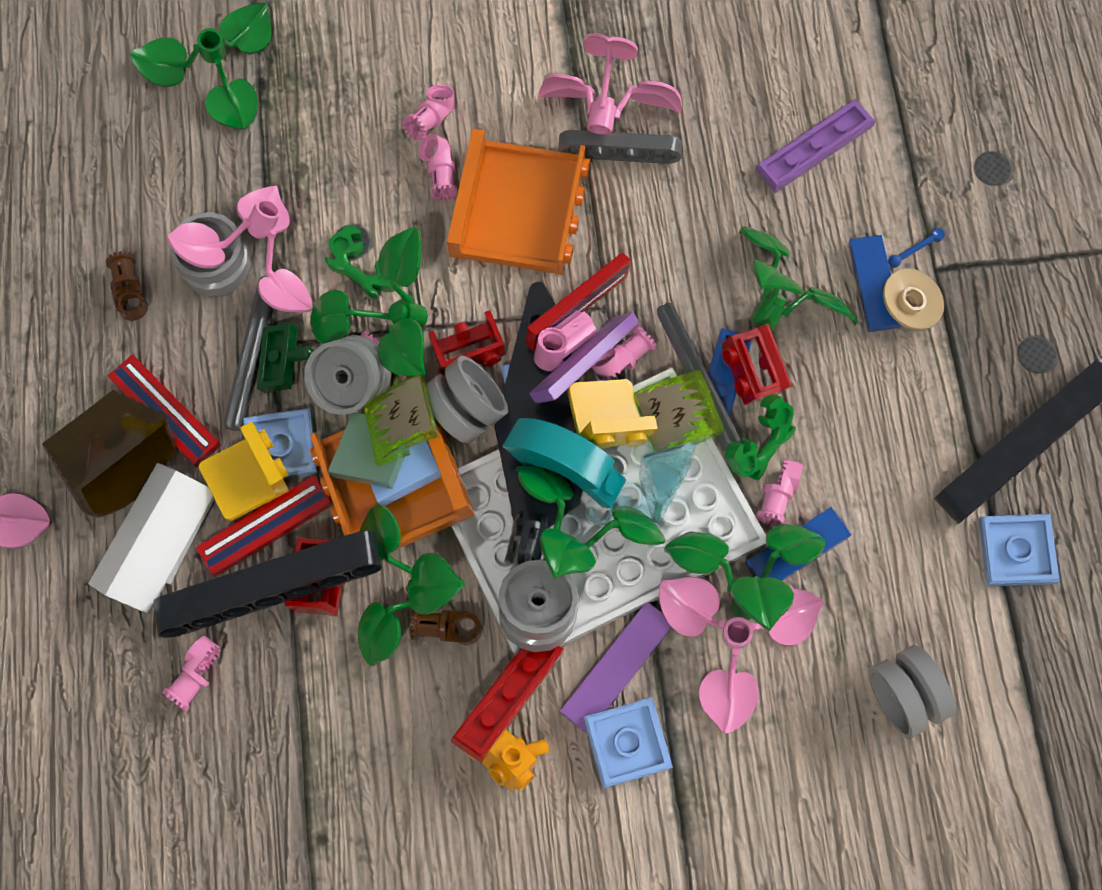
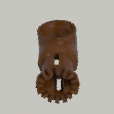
[105,251,148,321]
[410,610,482,646]

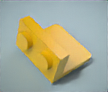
[567,379,658,449]
[199,421,289,521]

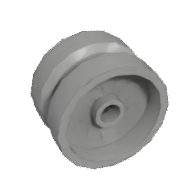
[169,212,251,297]
[304,335,391,415]
[423,355,508,444]
[499,560,579,652]
[868,644,956,740]

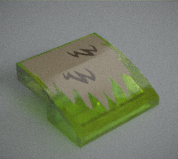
[633,370,725,457]
[364,374,438,466]

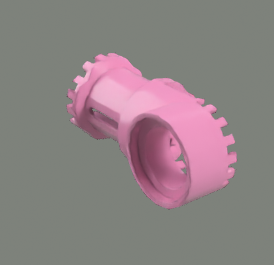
[402,85,455,141]
[419,134,458,201]
[592,326,656,381]
[755,459,803,527]
[162,636,221,712]

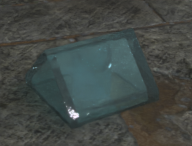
[639,442,696,524]

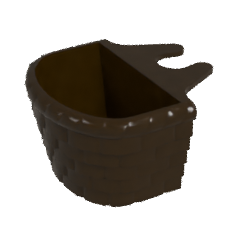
[42,389,176,518]

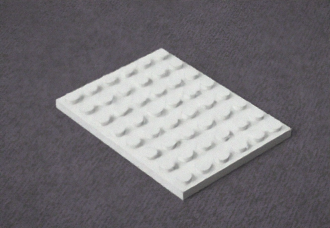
[451,368,767,656]

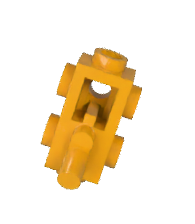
[458,723,549,792]

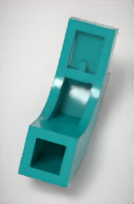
[503,418,626,508]

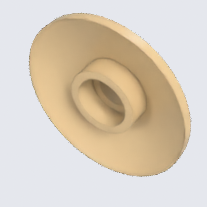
[883,269,944,330]

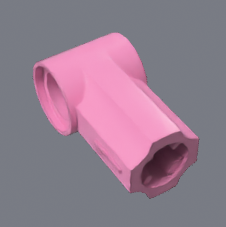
[534,311,597,371]

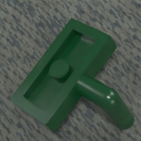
[256,323,314,393]

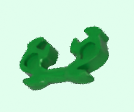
[325,225,400,299]
[725,394,796,480]

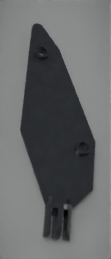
[494,282,583,565]

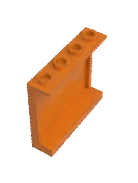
[447,128,590,275]
[310,387,475,550]

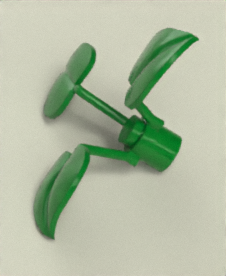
[130,3,272,130]
[739,226,858,331]
[310,227,428,377]
[516,465,666,579]
[358,504,465,666]
[664,524,826,631]

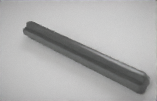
[223,276,272,431]
[657,303,740,451]

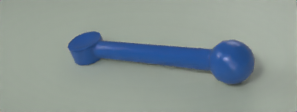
[888,228,945,268]

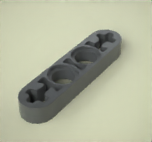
[558,130,682,164]

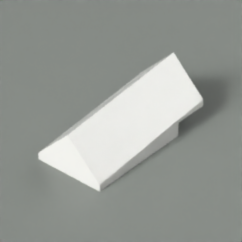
[88,463,214,614]

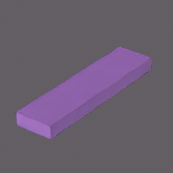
[755,99,875,193]
[529,312,639,403]
[560,602,672,734]

